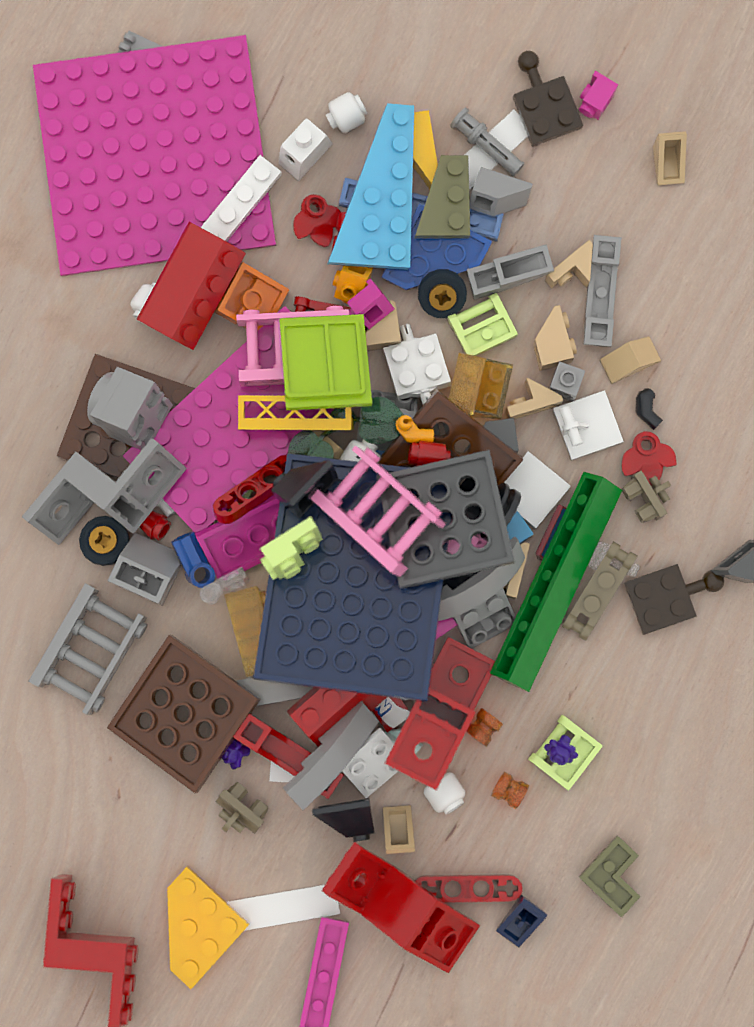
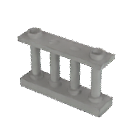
[28,583,147,715]

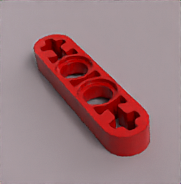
[213,450,303,524]
[415,875,523,902]

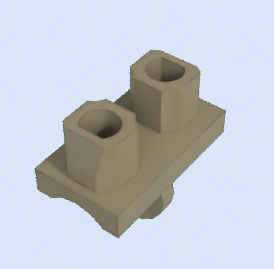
[621,470,671,523]
[216,782,268,834]

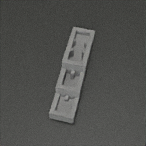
[283,701,379,810]

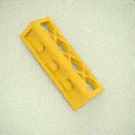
[238,395,354,430]

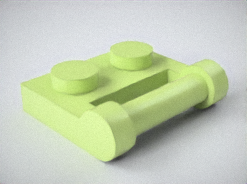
[447,293,518,360]
[528,715,603,791]

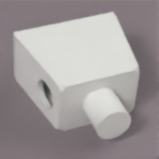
[278,118,333,181]

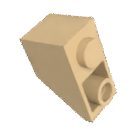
[533,305,577,371]

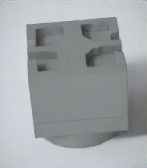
[87,367,173,450]

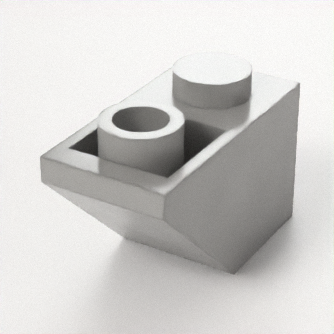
[469,167,533,216]

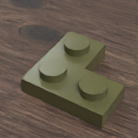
[579,836,641,918]

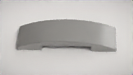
[584,235,622,347]
[438,537,525,621]

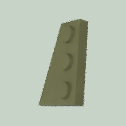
[414,155,470,239]

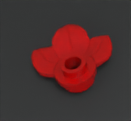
[293,194,341,247]
[621,431,677,486]

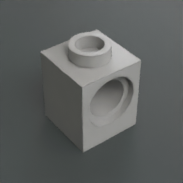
[549,361,585,402]

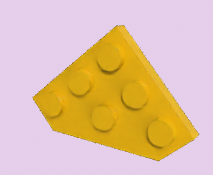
[167,866,250,989]

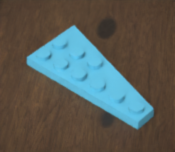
[327,103,414,270]

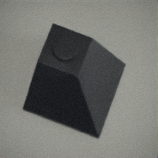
[271,460,338,519]
[312,798,375,842]

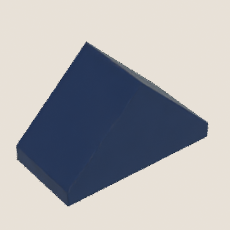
[496,895,547,948]

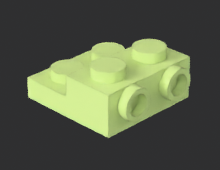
[260,517,323,580]

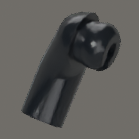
[636,388,663,430]

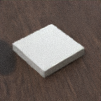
[504,451,571,529]

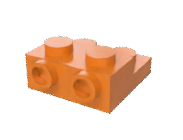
[214,262,289,331]

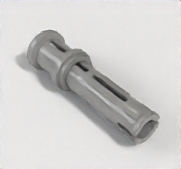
[450,107,524,177]

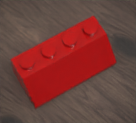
[137,221,246,350]
[287,687,387,747]

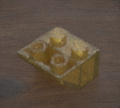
[449,352,513,419]

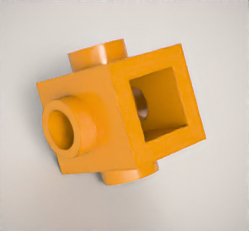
[332,266,373,304]

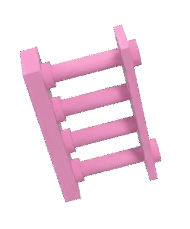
[236,306,349,386]
[310,445,446,577]

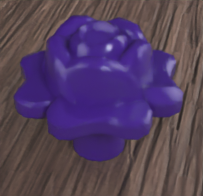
[544,735,578,765]
[222,739,250,770]

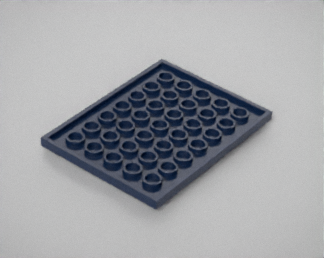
[253,453,452,702]

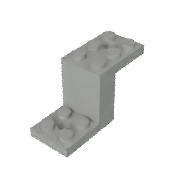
[22,438,187,545]

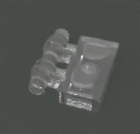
[200,567,251,605]

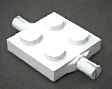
[383,324,451,405]

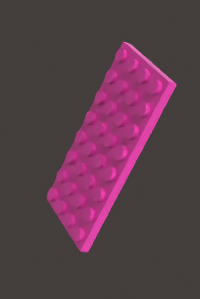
[123,306,337,533]

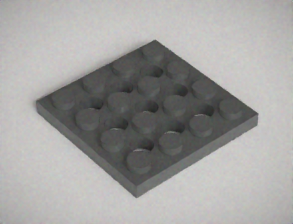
[377,450,515,589]

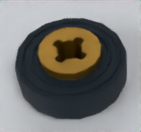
[418,269,467,318]
[79,516,130,566]

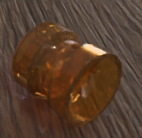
[466,708,503,747]
[491,771,529,809]

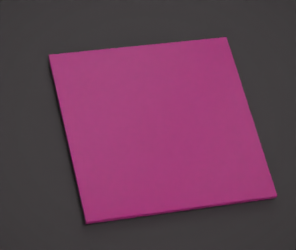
[33,35,276,276]

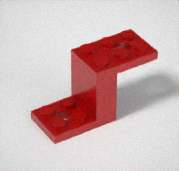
[384,637,495,791]
[321,842,480,973]
[43,874,138,1027]

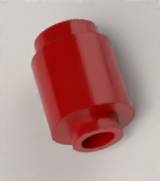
[408,440,451,467]

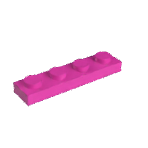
[299,916,349,1027]

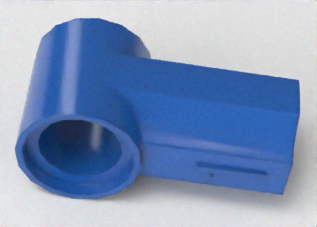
[171,531,215,588]

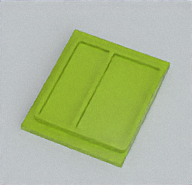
[279,314,372,411]

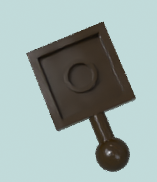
[513,51,583,147]
[624,564,724,635]

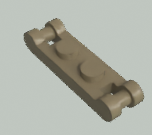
[562,541,637,641]

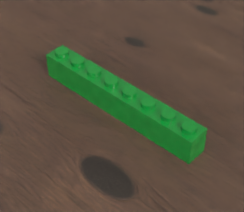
[490,472,623,692]

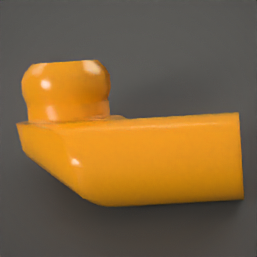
[396,415,434,443]

